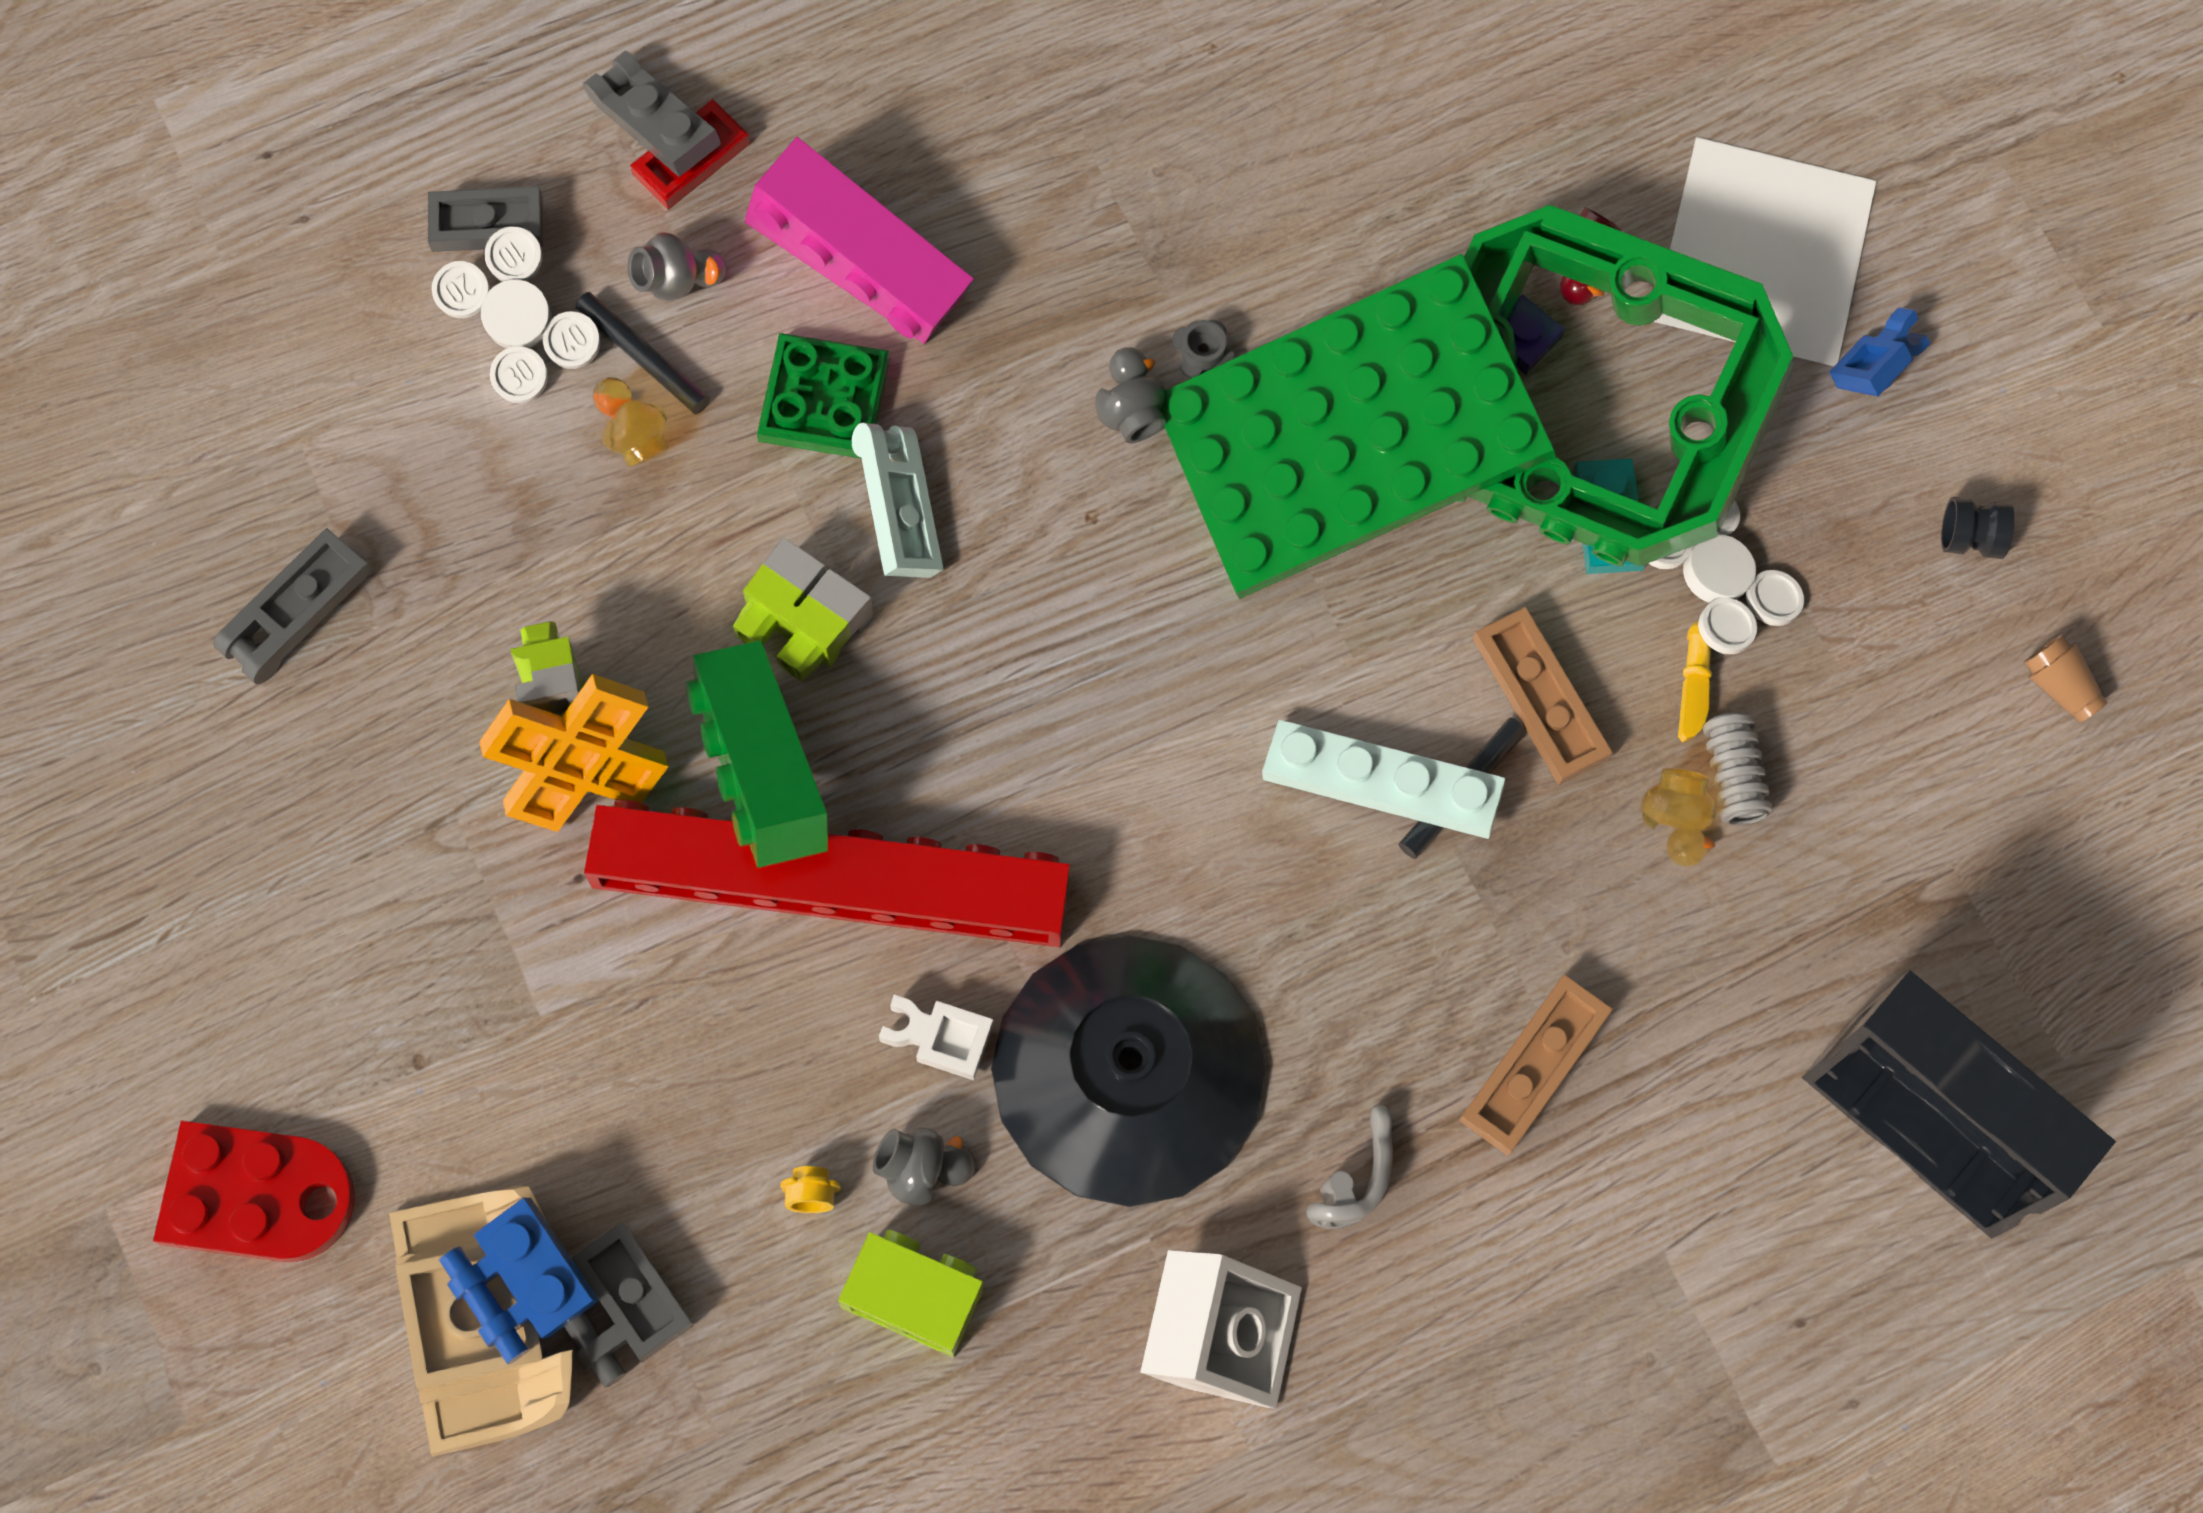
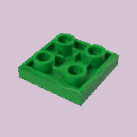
[757,333,890,459]

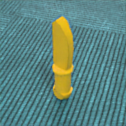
[1678,620,1712,742]

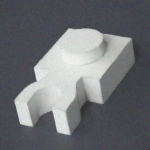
[879,994,994,1080]

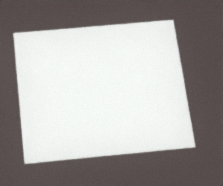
[1654,137,1876,366]

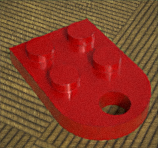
[153,1120,355,1262]

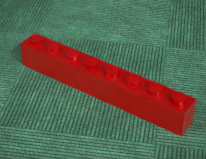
[584,800,1070,948]

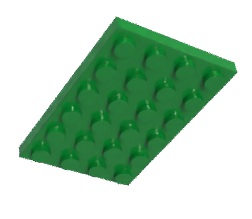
[1161,254,1556,599]

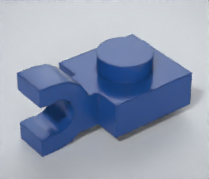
[1829,307,1931,397]

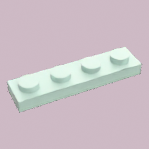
[1262,719,1505,839]

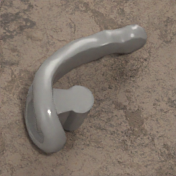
[1306,1105,1393,1229]

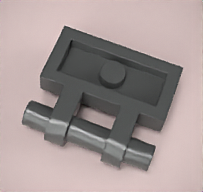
[564,1222,694,1388]

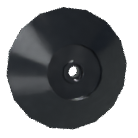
[991,935,1267,1207]

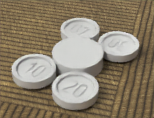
[432,227,601,404]
[1648,500,1804,654]

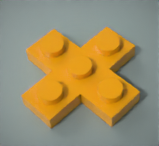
[479,674,669,832]

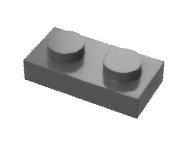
[428,186,543,252]

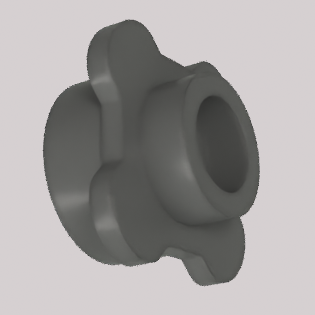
[1172,320,1235,378]

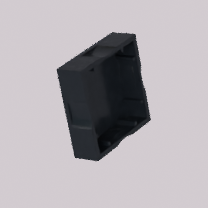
[1801,970,2117,1239]

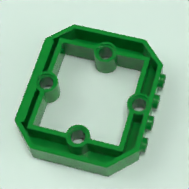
[1458,205,1793,566]

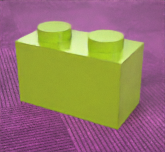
[838,1229,984,1358]

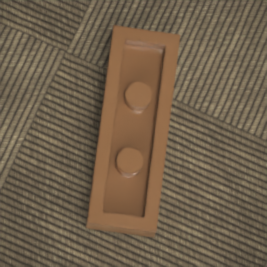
[1473,607,1613,786]
[1458,974,1613,1156]

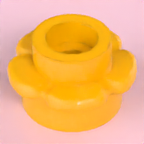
[780,1166,841,1213]

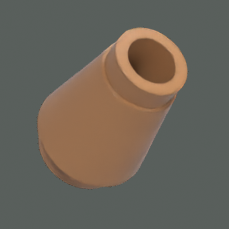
[2024,635,2108,723]

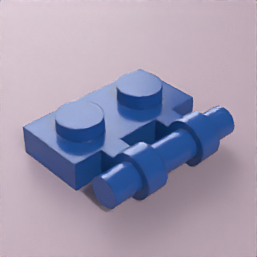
[439,1197,599,1364]

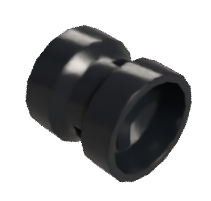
[1941,497,2014,559]

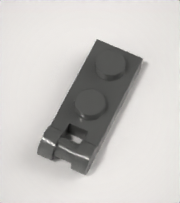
[582,51,721,177]
[213,528,372,685]

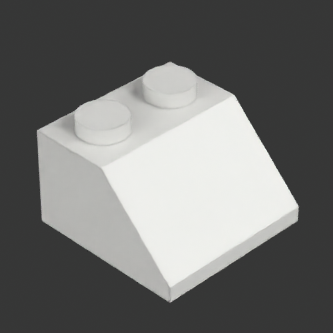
[1140,1250,1302,1409]

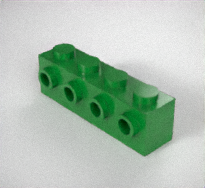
[685,640,828,868]

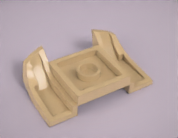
[389,1186,572,1457]

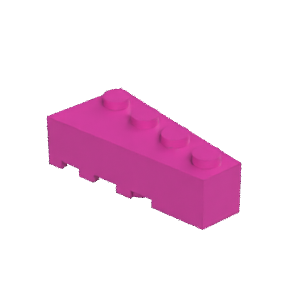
[744,136,974,344]

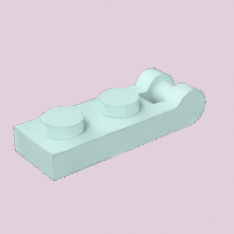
[852,423,944,578]

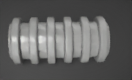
[1703,712,1773,826]

